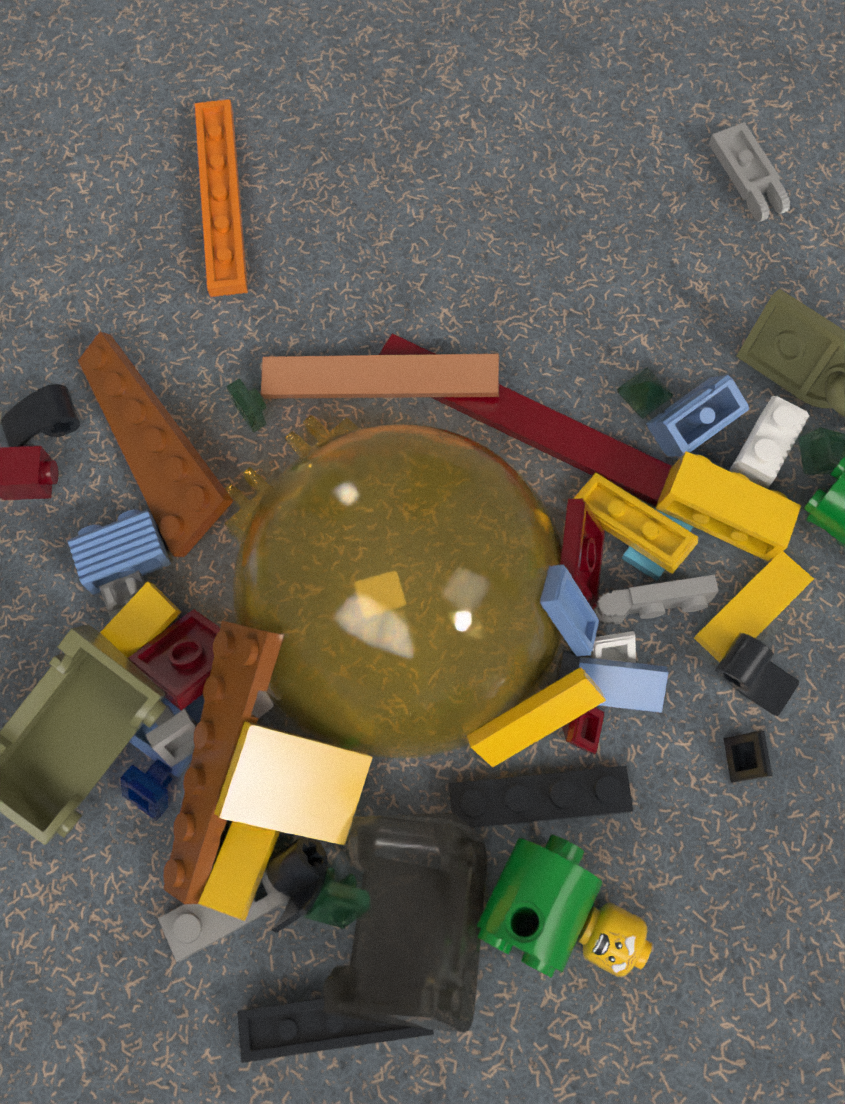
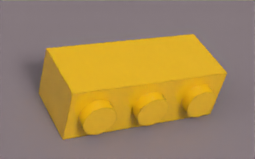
[655,451,801,562]

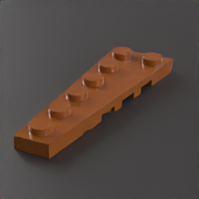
[78,332,234,557]
[163,621,284,904]

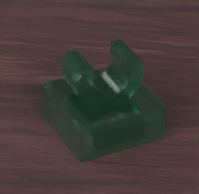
[304,867,370,929]

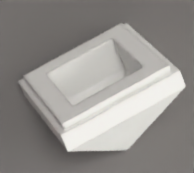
[591,631,636,663]

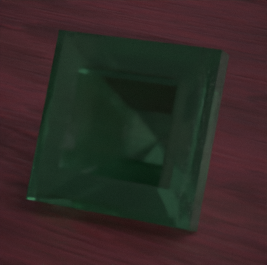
[617,367,673,419]

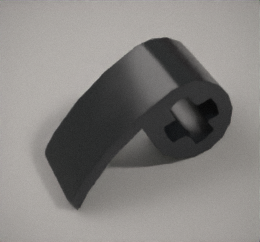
[1,384,80,447]
[715,633,799,716]
[266,836,328,933]

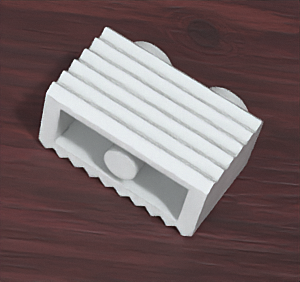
[729,396,809,489]

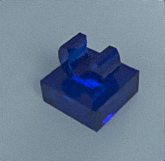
[120,759,173,821]

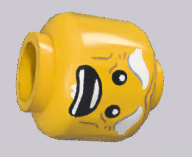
[577,903,653,977]

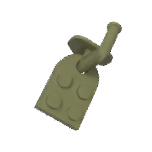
[736,289,845,417]

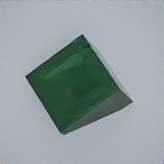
[798,427,845,475]

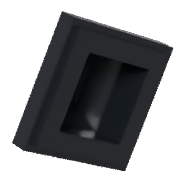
[723,730,773,783]

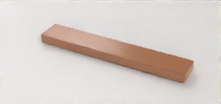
[261,354,499,399]

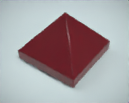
[562,707,604,754]

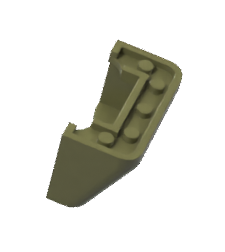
[0,624,167,845]

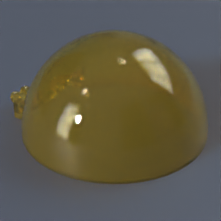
[224,415,563,758]

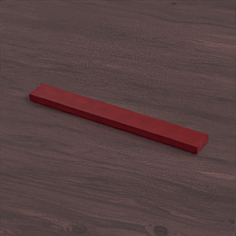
[379,333,672,506]

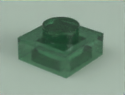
[226,378,267,433]

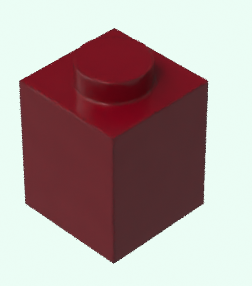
[0,446,59,500]

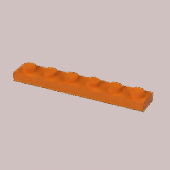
[194,99,248,297]

